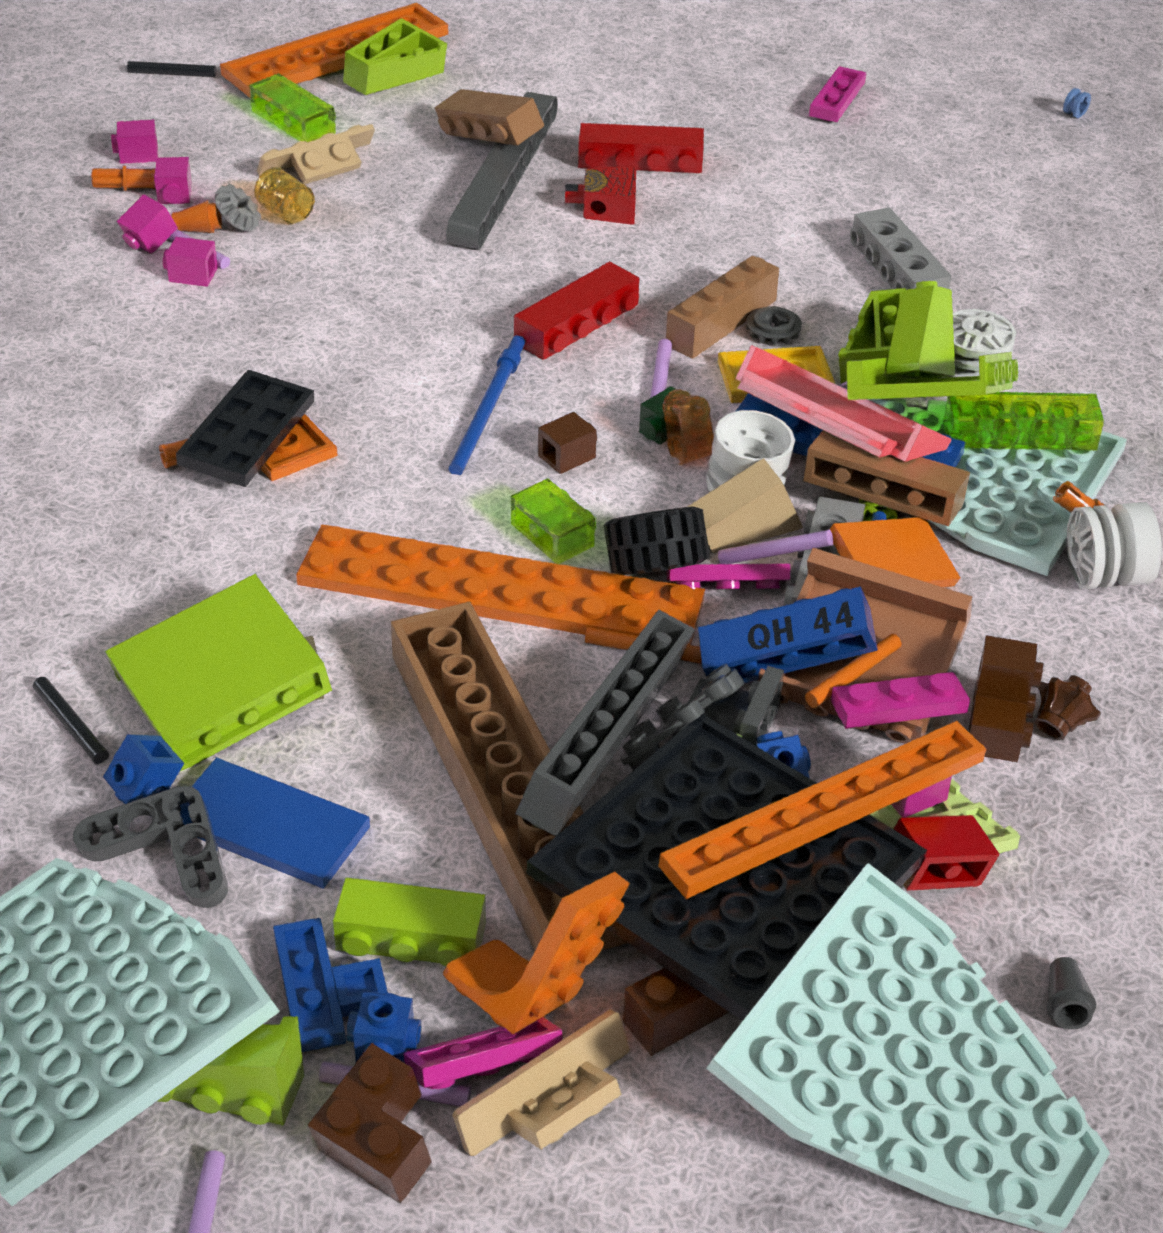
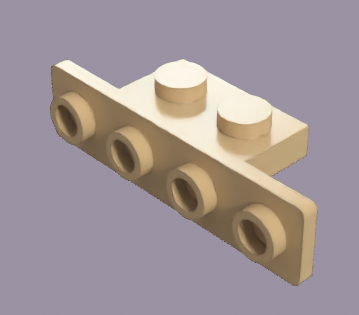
[257,124,375,185]
[453,1009,630,1156]

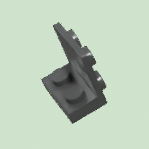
[673,666,784,745]

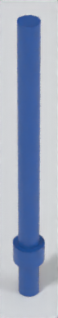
[448,335,525,475]

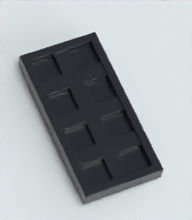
[176,369,314,487]

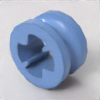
[1063,88,1091,118]

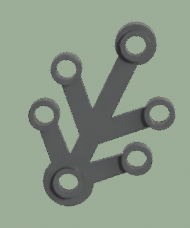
[620,663,745,771]

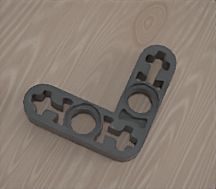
[73,785,228,908]

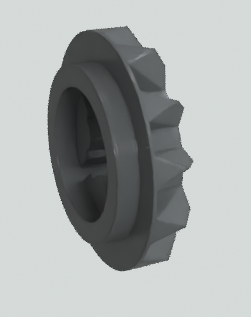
[746,306,802,345]

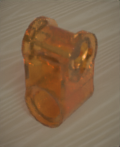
[663,389,714,465]

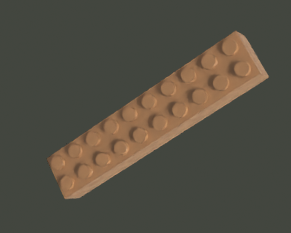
[391,602,627,952]

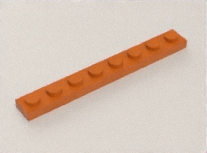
[658,721,986,899]

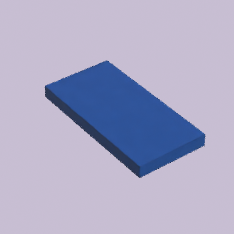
[179,757,370,889]

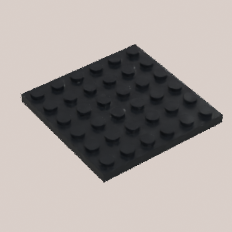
[526,714,927,1021]

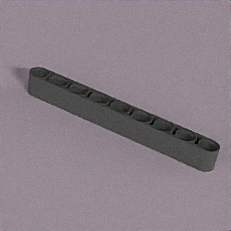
[446,92,558,249]

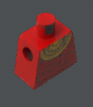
[565,166,636,225]

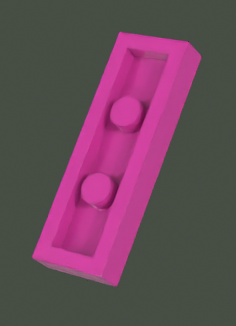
[809,66,867,122]
[666,564,790,589]
[831,672,970,729]
[404,1017,563,1089]

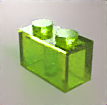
[511,478,596,564]

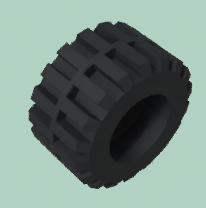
[604,506,710,575]

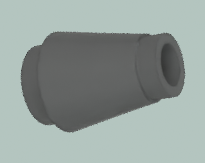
[1047,957,1096,1029]

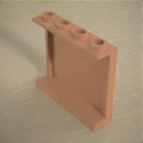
[759,548,972,743]

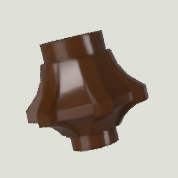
[1034,675,1101,740]

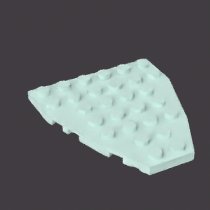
[868,398,1127,576]
[0,858,280,1206]
[706,863,1110,1233]

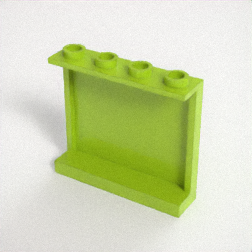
[846,352,1018,400]
[105,574,332,771]

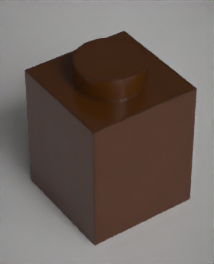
[538,412,597,474]

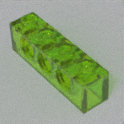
[943,392,1104,450]

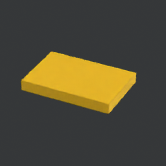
[717,346,835,403]

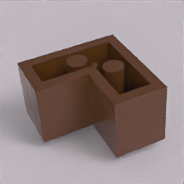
[969,635,1044,763]
[307,1043,432,1203]

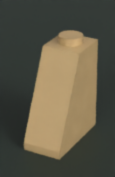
[687,458,803,554]

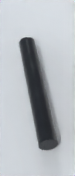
[127,61,217,77]
[33,677,109,764]

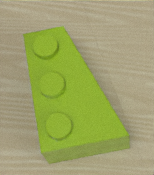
[343,18,447,95]
[838,288,912,384]
[158,1016,305,1126]

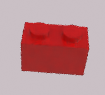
[893,815,1000,891]

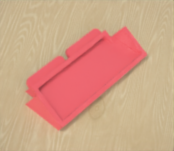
[735,345,951,462]

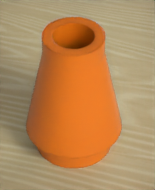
[172,200,223,233]

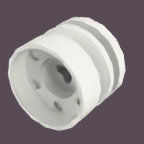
[953,309,1016,401]
[706,410,795,492]
[1066,502,1162,589]

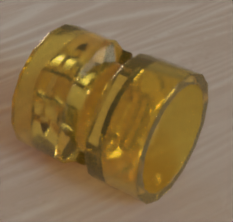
[254,167,315,224]

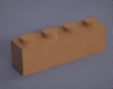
[434,89,544,146]
[666,255,779,359]
[803,430,970,526]

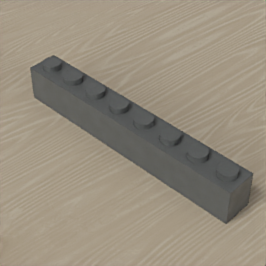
[515,610,695,836]

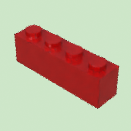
[578,123,704,173]
[514,261,640,360]

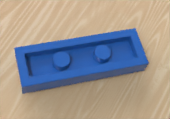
[273,917,346,1052]

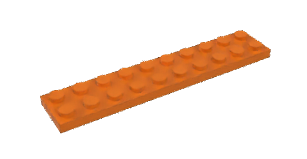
[296,524,705,645]

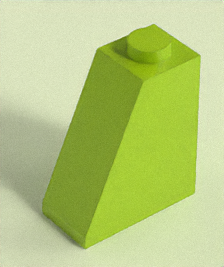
[886,281,955,379]

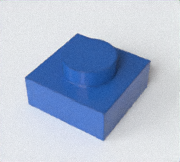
[332,958,388,1017]

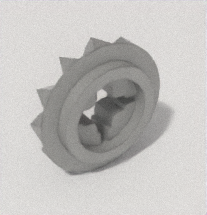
[215,184,261,231]

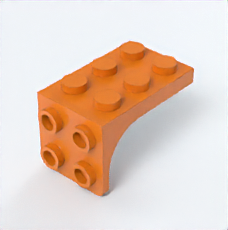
[443,872,630,1034]

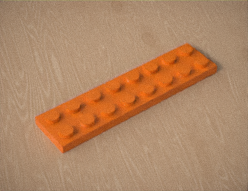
[220,2,448,99]

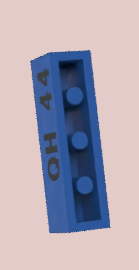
[698,586,878,683]

